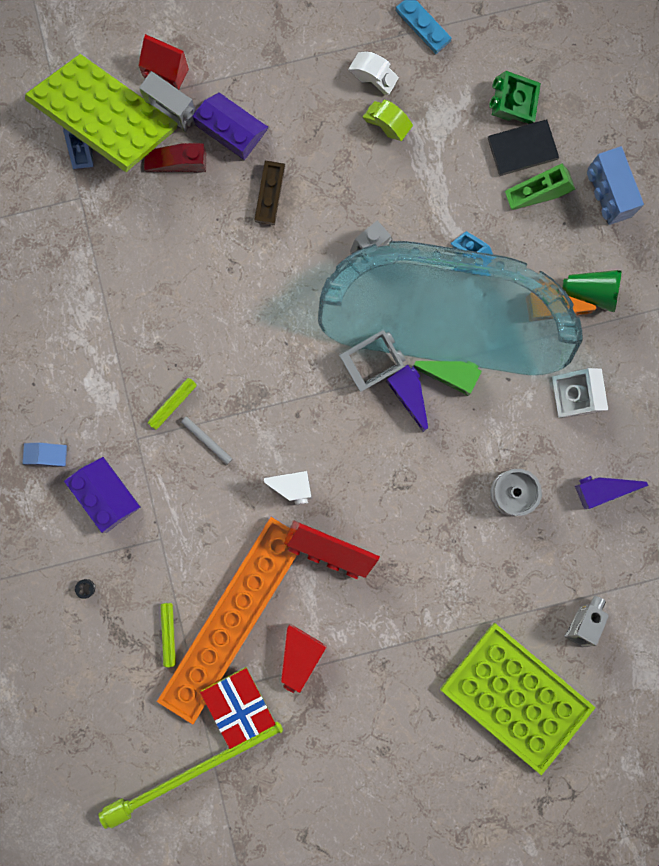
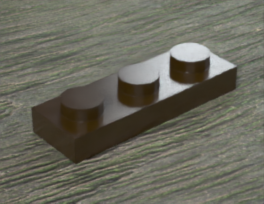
[254,160,285,226]

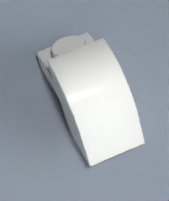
[348,52,399,95]

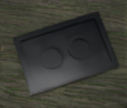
[487,119,559,176]

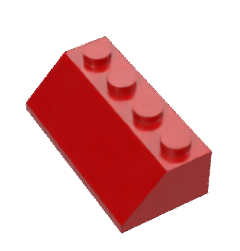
[284,520,380,579]

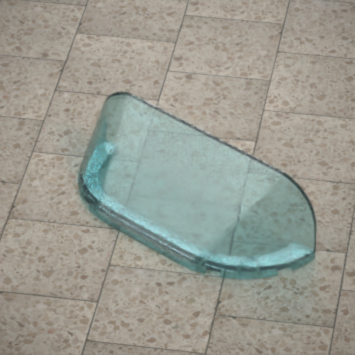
[318,241,583,375]

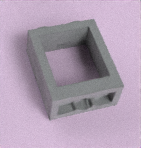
[139,71,196,132]
[339,330,406,392]

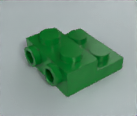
[489,71,541,124]

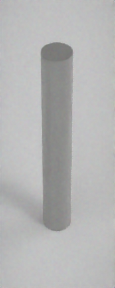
[181,416,233,465]

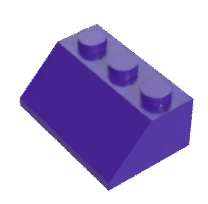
[192,92,269,161]
[64,457,141,533]

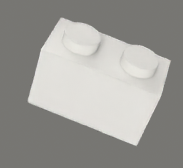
[552,368,608,418]
[264,471,312,505]

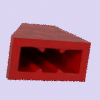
[281,623,327,693]

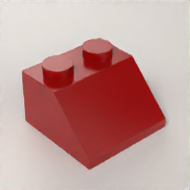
[138,34,189,90]

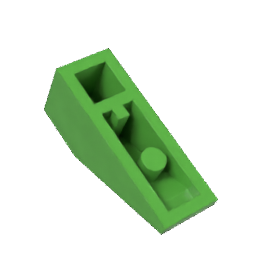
[505,163,576,210]
[413,361,482,396]

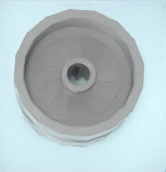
[490,469,542,516]

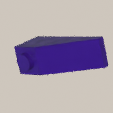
[386,364,428,432]
[575,476,649,509]

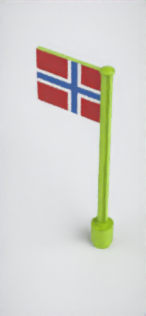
[98,667,283,829]

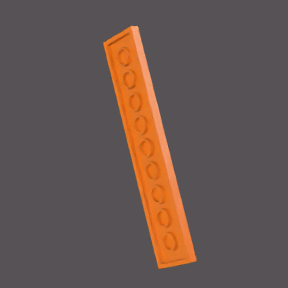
[157,517,297,724]

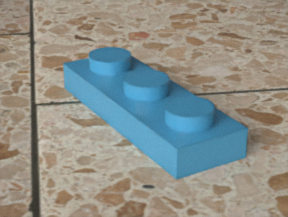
[395,0,452,54]

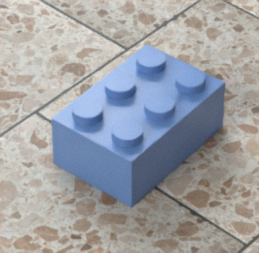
[587,146,644,225]

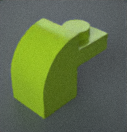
[363,99,413,141]

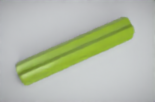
[148,378,197,430]
[160,603,176,667]

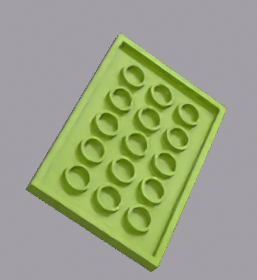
[25,54,178,172]
[440,623,596,776]

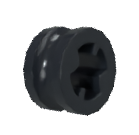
[75,579,95,599]

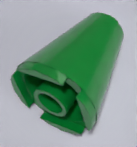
[562,270,622,312]

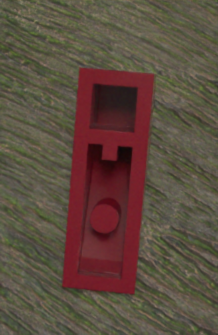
[144,143,207,172]

